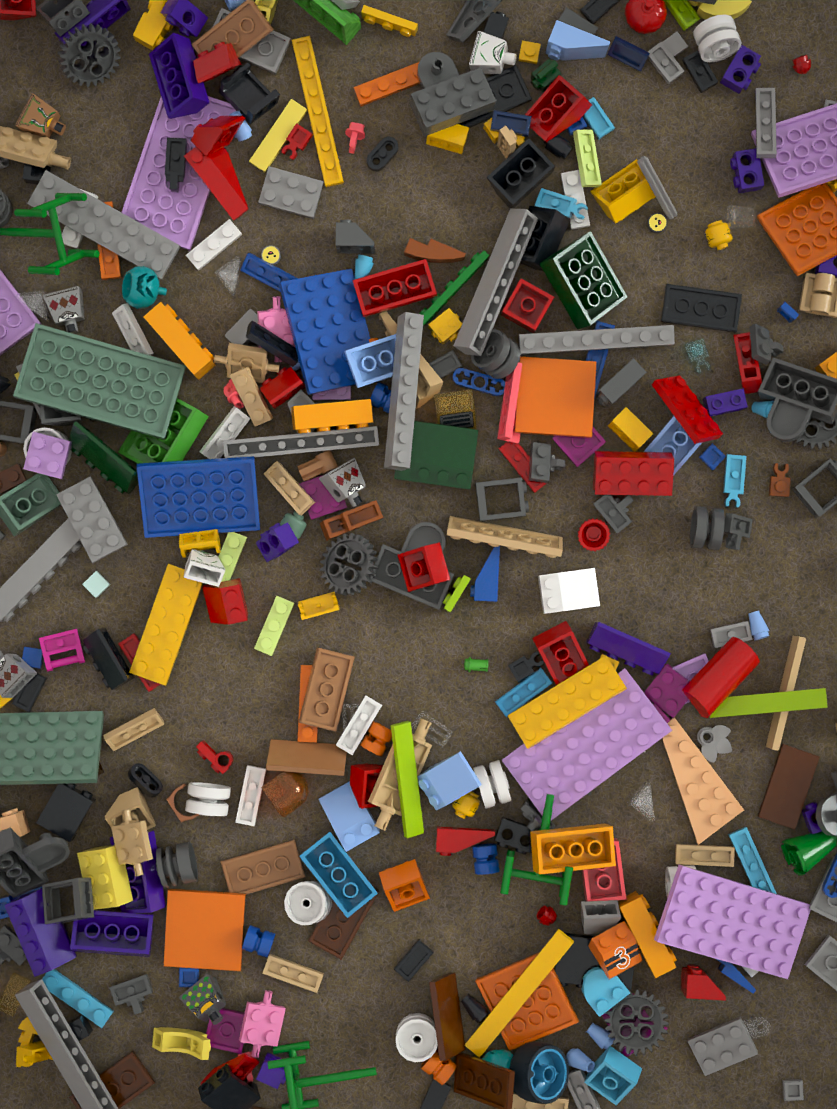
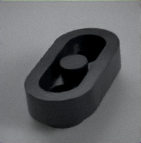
[367,137,399,171]
[128,763,163,798]

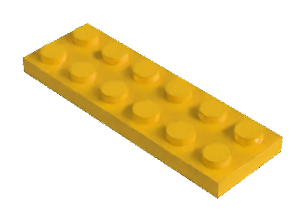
[129,564,203,686]
[508,656,627,749]

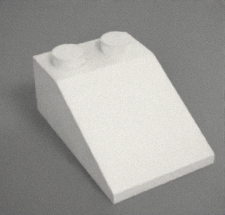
[538,568,600,614]

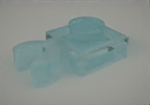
[684,338,711,374]

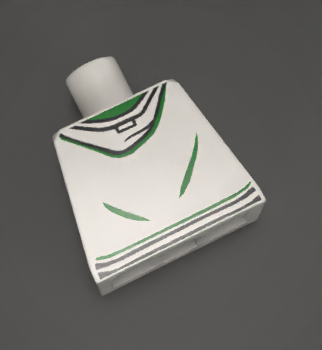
[469,31,517,74]
[184,549,225,587]

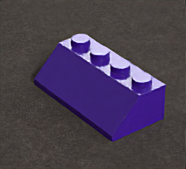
[55,0,131,46]
[149,33,210,119]
[586,622,671,676]
[110,830,166,913]
[4,888,77,977]
[70,911,153,957]

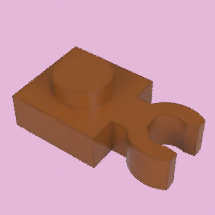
[769,463,791,497]

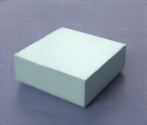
[82,571,111,598]

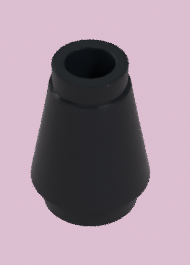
[461,994,489,1023]

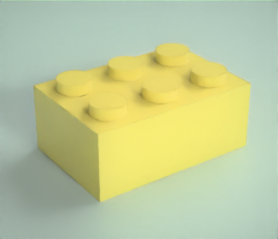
[77,845,133,910]

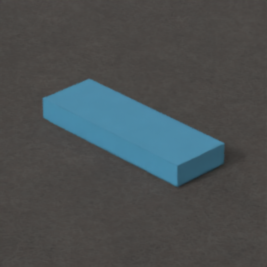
[495,668,552,717]

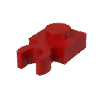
[282,123,313,160]

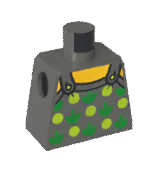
[179,973,226,1025]

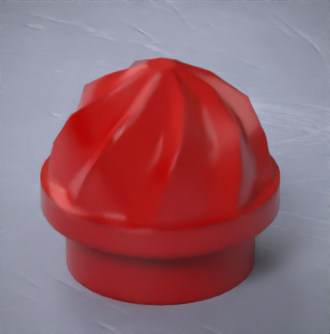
[792,54,811,74]
[537,906,557,926]

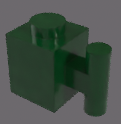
[530,59,561,93]

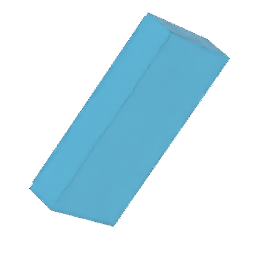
[583,97,615,140]

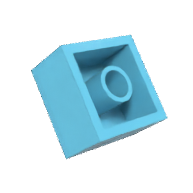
[584,1046,642,1105]

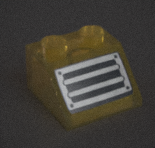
[434,389,477,429]

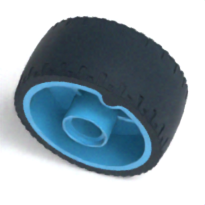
[509,1042,569,1104]

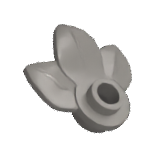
[697,725,732,763]

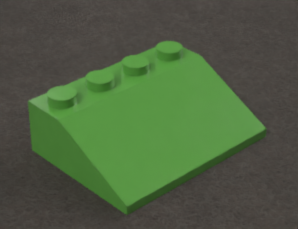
[293,0,361,45]
[118,398,209,464]

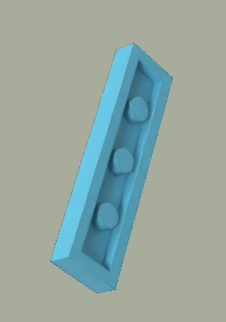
[728,826,777,894]
[42,969,114,1028]

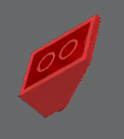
[525,75,592,142]
[532,621,589,686]

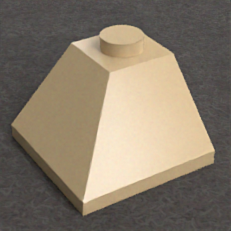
[105,787,156,830]

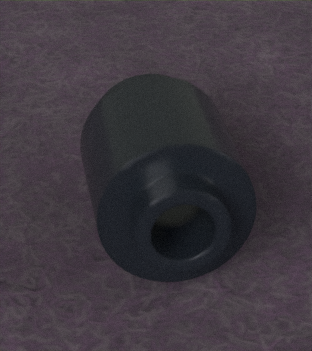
[544,134,573,160]

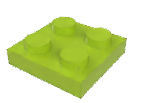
[443,575,471,612]

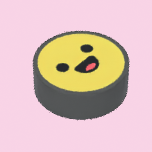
[647,213,667,233]

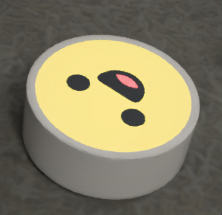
[261,245,281,265]

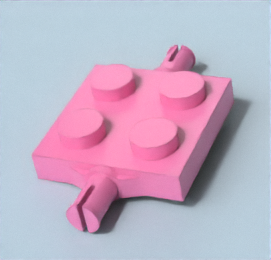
[257,296,295,362]
[239,990,286,1058]

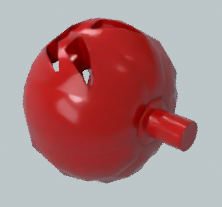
[625,0,667,34]

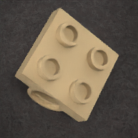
[798,273,837,318]

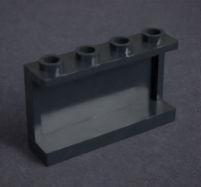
[555,932,634,991]

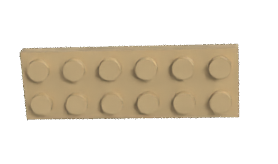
[447,516,563,558]

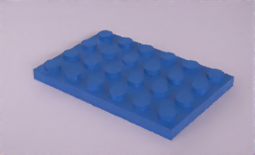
[279,269,370,395]
[137,456,260,538]

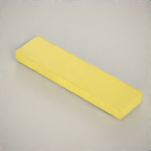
[249,99,307,173]

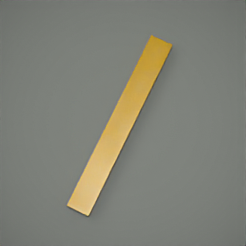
[292,36,344,187]
[465,929,574,1058]

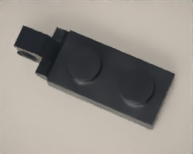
[165,137,187,193]

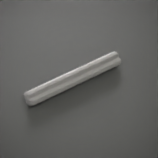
[637,156,677,219]

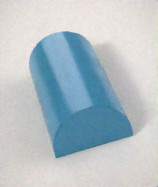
[299,832,378,918]

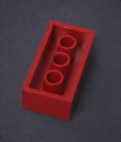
[593,451,674,496]

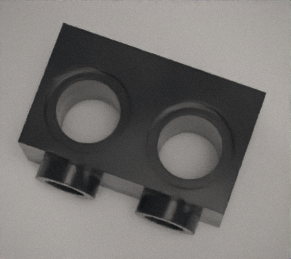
[494,817,539,855]

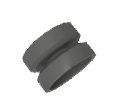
[471,329,521,379]
[690,506,725,550]

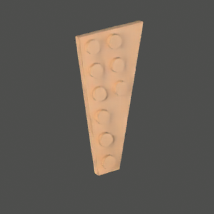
[662,717,744,845]

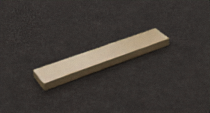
[766,636,806,751]

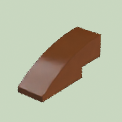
[404,238,466,263]
[319,500,384,541]

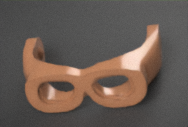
[166,783,200,823]

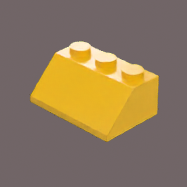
[590,159,656,224]

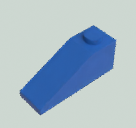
[470,546,500,602]

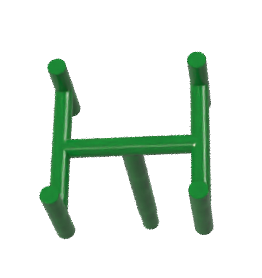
[0,193,100,275]
[500,794,573,905]
[268,1041,377,1109]

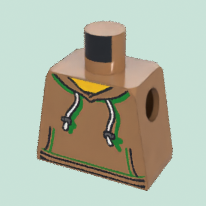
[16,93,66,138]

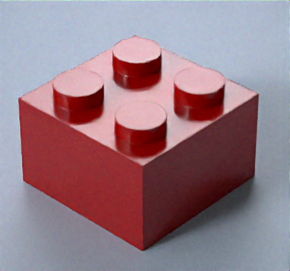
[501,278,554,334]

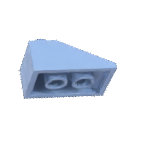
[546,20,610,60]
[344,334,396,388]
[644,415,702,476]
[417,751,482,810]
[319,781,380,852]

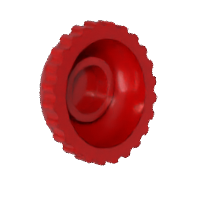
[578,518,610,551]

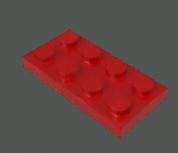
[652,375,723,444]

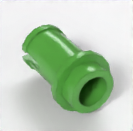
[464,657,488,672]

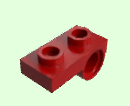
[196,740,234,774]

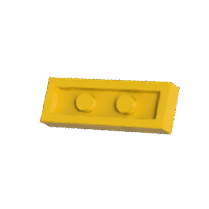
[361,5,418,37]

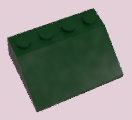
[539,231,628,329]
[69,421,138,494]
[394,421,479,490]

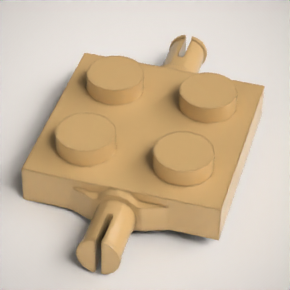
[214,343,280,383]
[111,809,153,876]

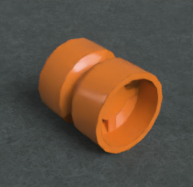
[360,721,392,757]
[420,1049,457,1085]

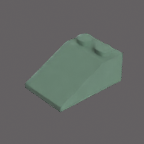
[0,473,61,537]

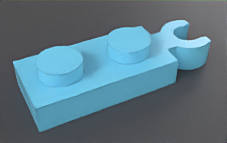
[534,188,588,220]
[723,454,746,508]

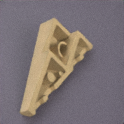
[379,311,443,409]

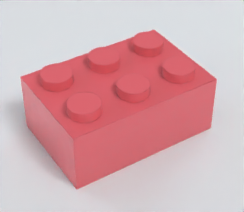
[582,838,626,901]

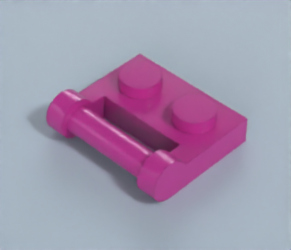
[39,629,85,672]

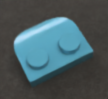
[581,967,630,1017]

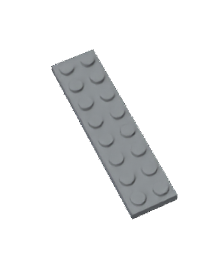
[27,170,181,280]

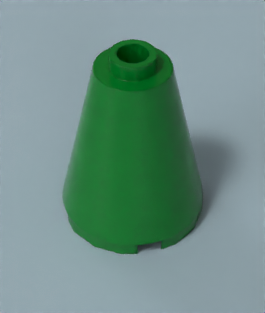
[781,831,837,876]

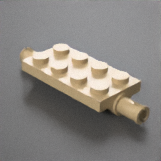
[0,126,71,170]
[368,718,432,831]

